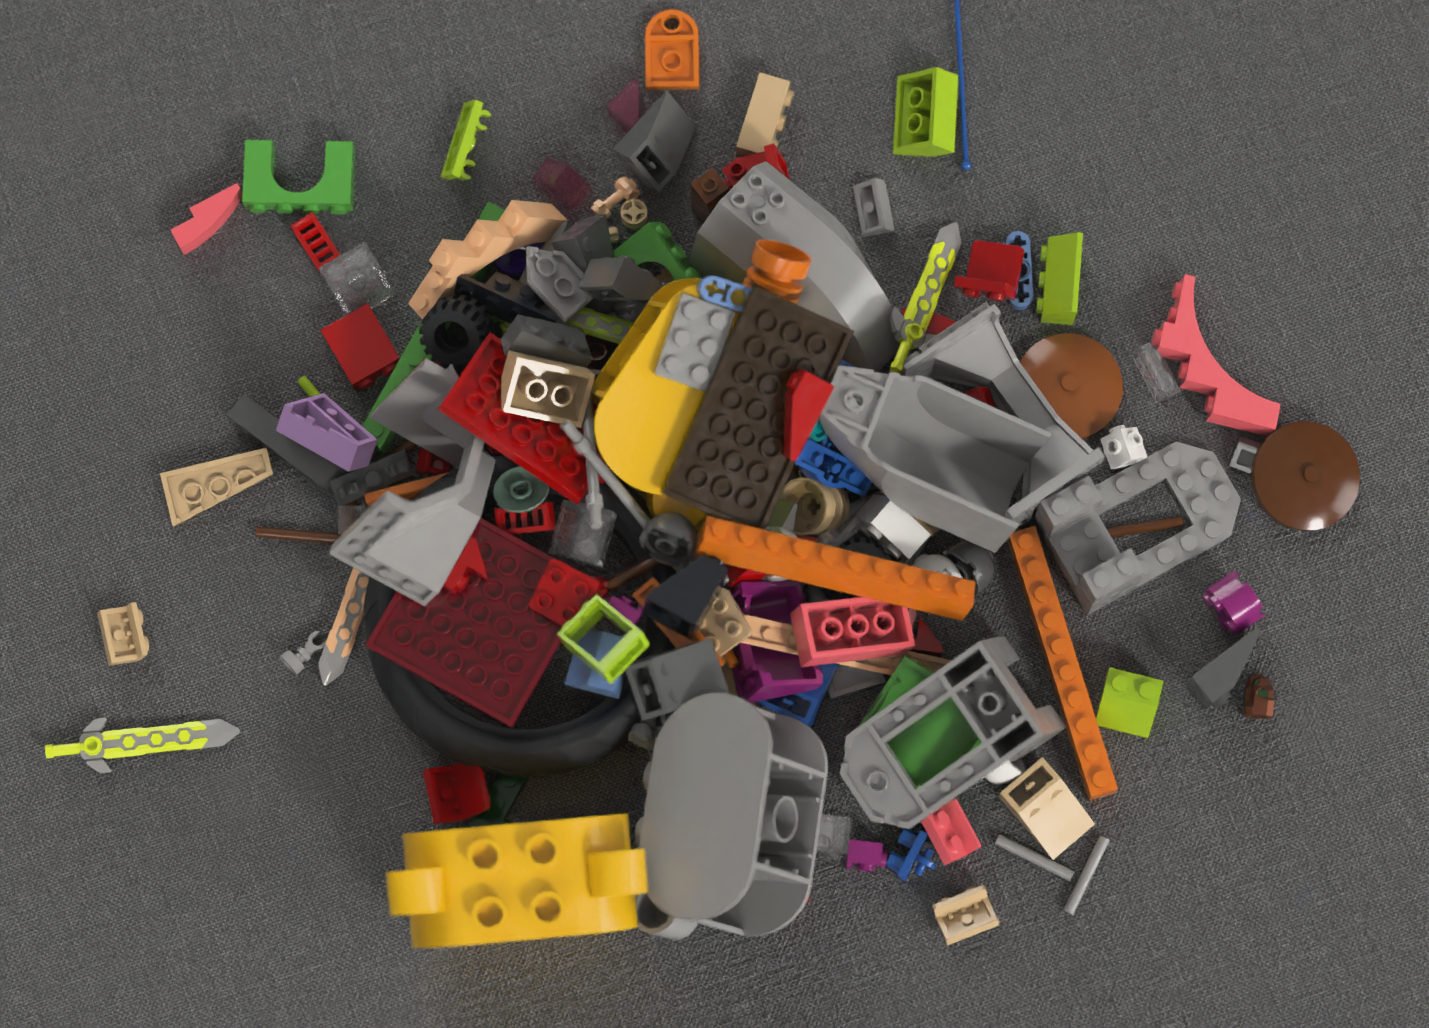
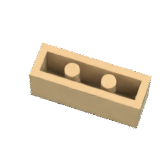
[736,73,794,156]

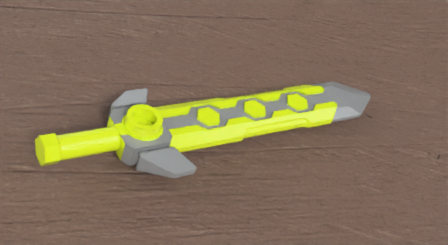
[889,222,962,375]
[45,718,240,774]

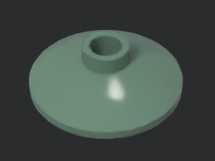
[493,466,549,513]

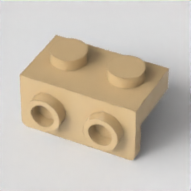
[97,602,149,666]
[932,885,999,946]

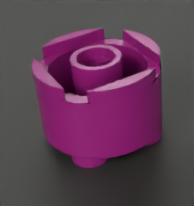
[1202,571,1265,635]

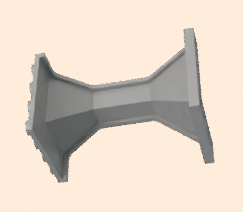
[902,302,1105,532]
[329,358,496,606]

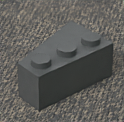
[500,315,592,368]

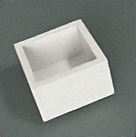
[853,494,931,559]

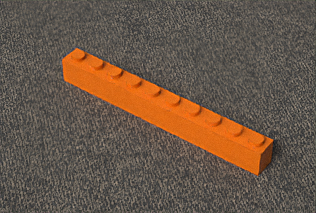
[695,516,976,621]
[1007,526,1118,801]

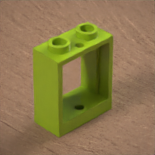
[557,594,650,685]

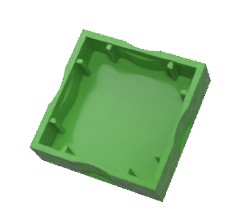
[844,653,982,788]

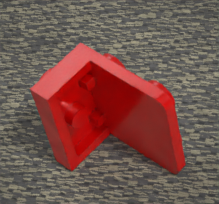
[954,240,1025,302]
[529,559,609,626]
[423,762,490,825]

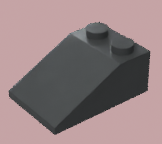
[1185,627,1261,710]

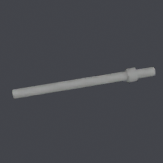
[583,393,603,529]
[561,420,650,529]

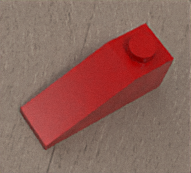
[783,369,835,462]

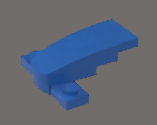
[795,359,872,497]

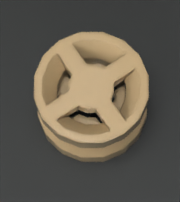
[620,198,648,230]

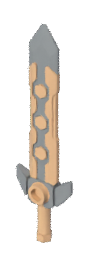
[318,567,369,686]

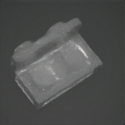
[1132,342,1180,404]

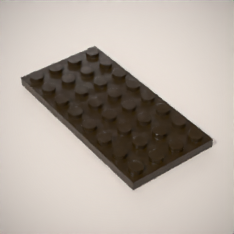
[660,285,854,530]

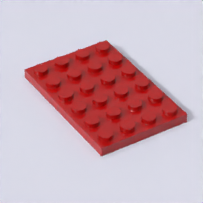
[437,332,605,505]

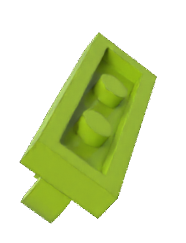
[440,99,491,181]

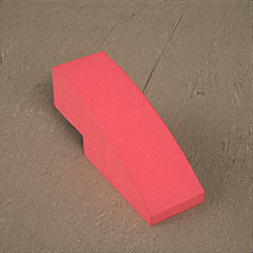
[171,183,243,255]

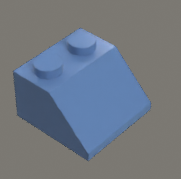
[565,631,626,699]

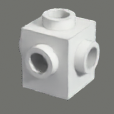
[1100,425,1147,469]

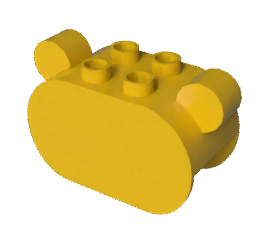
[591,278,745,526]
[386,813,649,948]

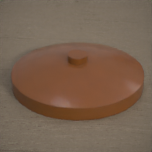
[1020,333,1123,439]

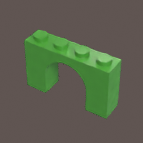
[242,140,356,215]
[613,222,701,281]

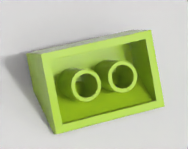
[893,67,958,157]
[1036,232,1083,325]

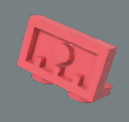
[921,798,981,866]

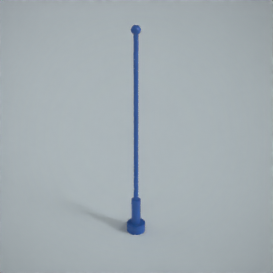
[954,0,971,171]

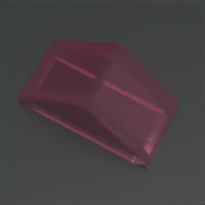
[606,80,639,133]
[532,157,591,209]

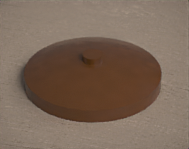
[1251,421,1360,531]

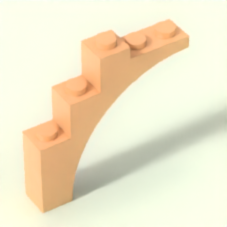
[408,200,568,319]

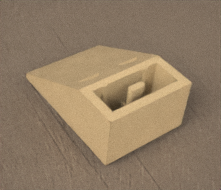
[998,757,1095,860]

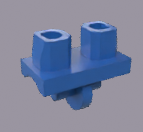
[886,828,936,882]

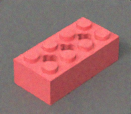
[790,597,915,667]

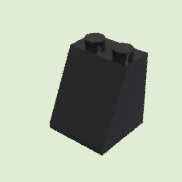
[643,555,728,641]

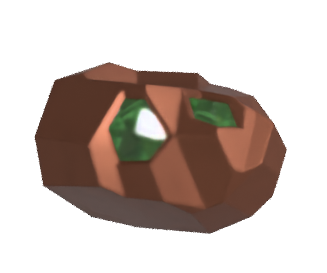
[1243,674,1274,719]

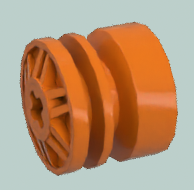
[742,239,812,304]

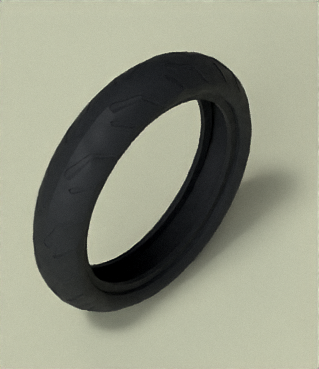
[364,454,677,777]

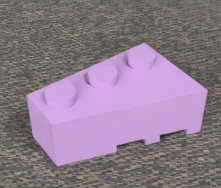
[276,393,377,472]

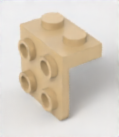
[698,588,752,666]

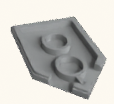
[526,246,594,324]

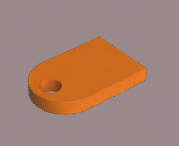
[645,10,699,90]

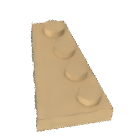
[160,448,274,527]

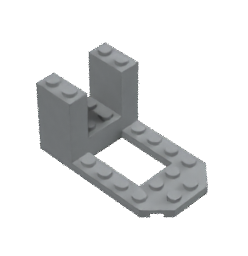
[1033,442,1241,615]
[840,636,1067,829]

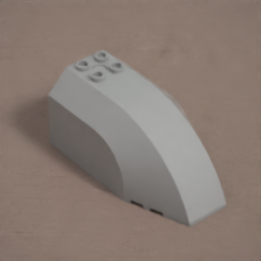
[688,161,900,373]
[819,366,1051,553]

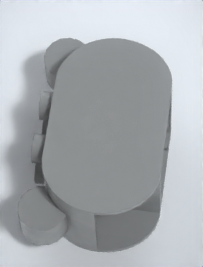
[635,693,828,940]

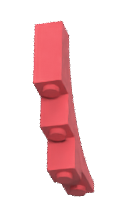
[1151,274,1281,437]

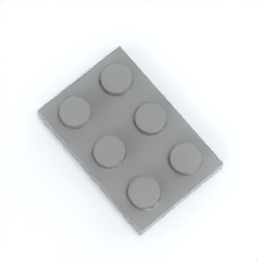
[653,293,735,392]

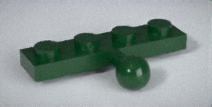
[468,774,529,827]

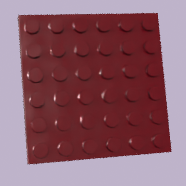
[365,518,562,728]

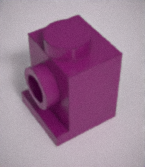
[602,595,644,631]
[846,839,887,872]

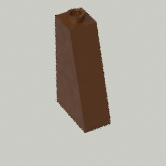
[690,167,730,224]

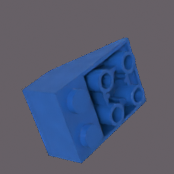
[757,663,839,726]

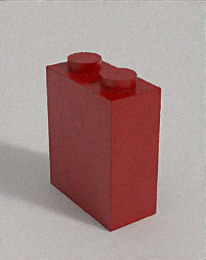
[321,303,400,391]

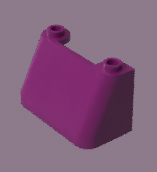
[730,581,823,702]

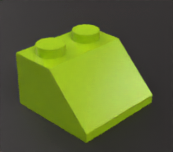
[1096,667,1164,739]

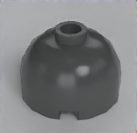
[640,512,697,567]
[941,541,994,595]

